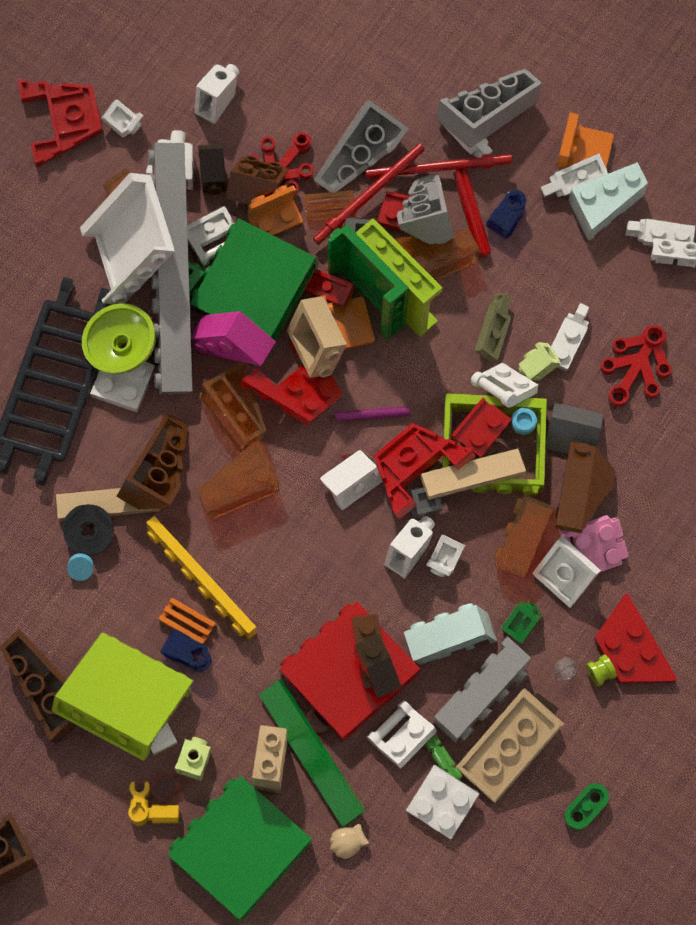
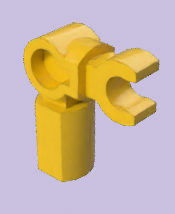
[128,782,180,826]

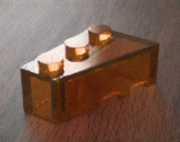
[395,229,480,280]

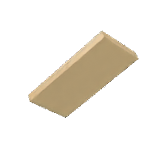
[455,689,564,803]

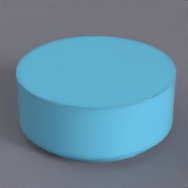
[511,408,537,435]
[67,554,94,581]

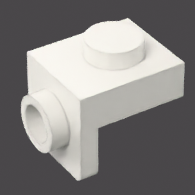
[101,99,143,137]
[427,535,466,577]

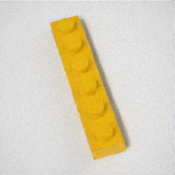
[146,516,257,640]

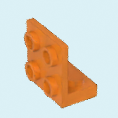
[556,112,614,169]
[247,185,304,236]
[315,295,375,350]

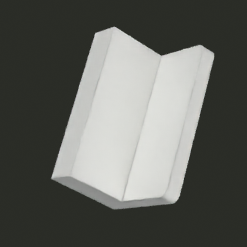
[320,450,383,511]

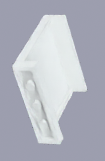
[80,173,175,304]

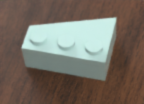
[568,162,648,241]
[404,603,498,664]

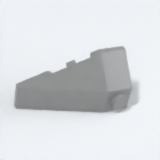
[314,100,409,194]
[397,173,454,245]

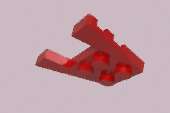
[17,79,103,167]
[240,341,342,426]
[374,423,476,519]

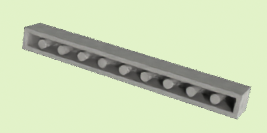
[148,143,192,395]

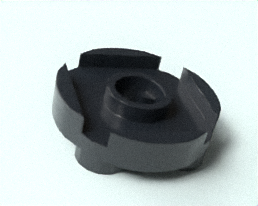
[63,504,115,555]

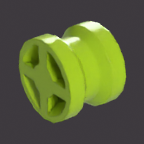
[586,655,617,687]

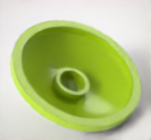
[82,304,156,375]

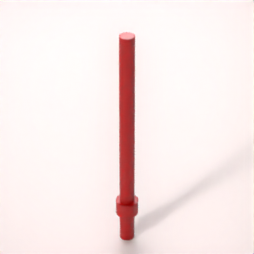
[312,143,425,245]
[366,154,512,179]

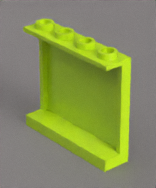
[356,218,443,337]
[52,632,193,761]

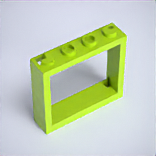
[442,393,547,495]

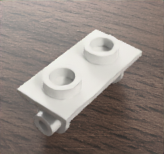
[651,238,696,268]

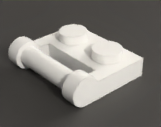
[187,206,235,267]
[471,363,538,408]
[366,700,437,768]

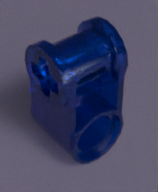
[486,190,527,239]
[160,629,212,672]

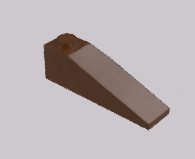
[116,413,188,509]
[556,441,616,534]

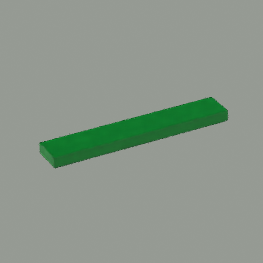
[259,680,366,827]

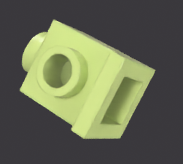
[519,342,561,381]
[175,737,211,781]

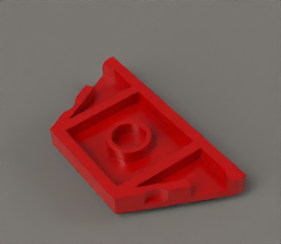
[594,593,677,684]

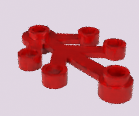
[248,132,313,204]
[600,325,672,407]

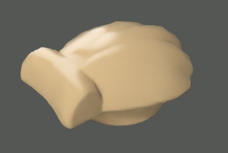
[330,824,369,859]

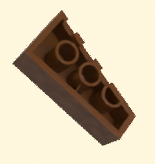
[0,629,76,744]

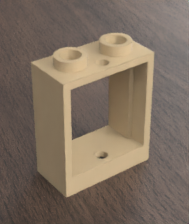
[287,297,347,378]
[252,725,288,793]

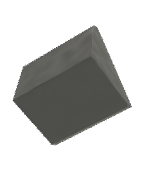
[545,403,603,455]

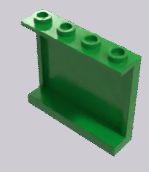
[190,218,319,341]
[328,225,409,341]
[168,775,312,923]

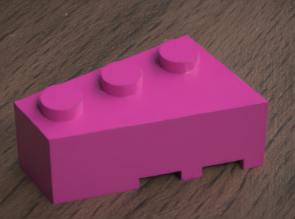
[191,311,276,366]

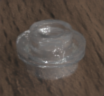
[553,657,578,681]

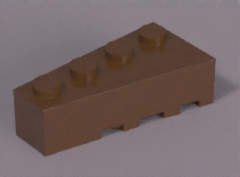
[0,812,38,886]

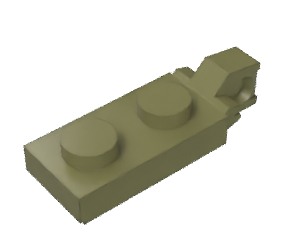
[475,293,512,362]

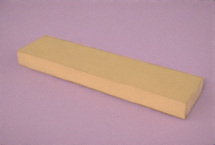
[421,449,526,500]
[56,488,160,521]

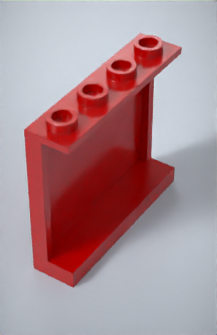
[279,601,420,743]

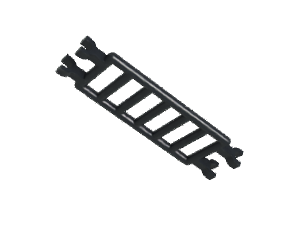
[0,277,111,486]

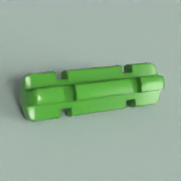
[425,735,462,780]

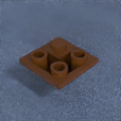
[226,156,289,204]

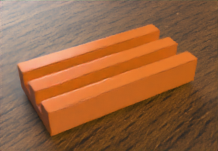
[158,597,216,647]

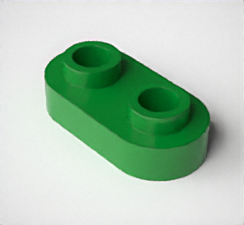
[564,783,609,831]

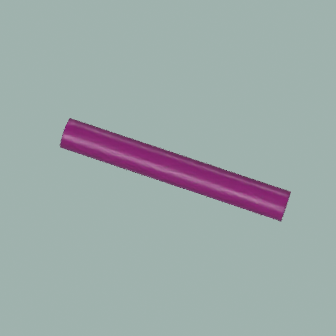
[335,406,410,422]

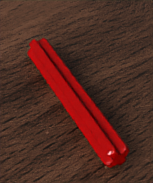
[453,169,491,258]

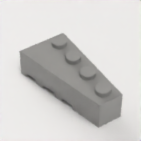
[436,69,542,148]
[433,637,531,743]

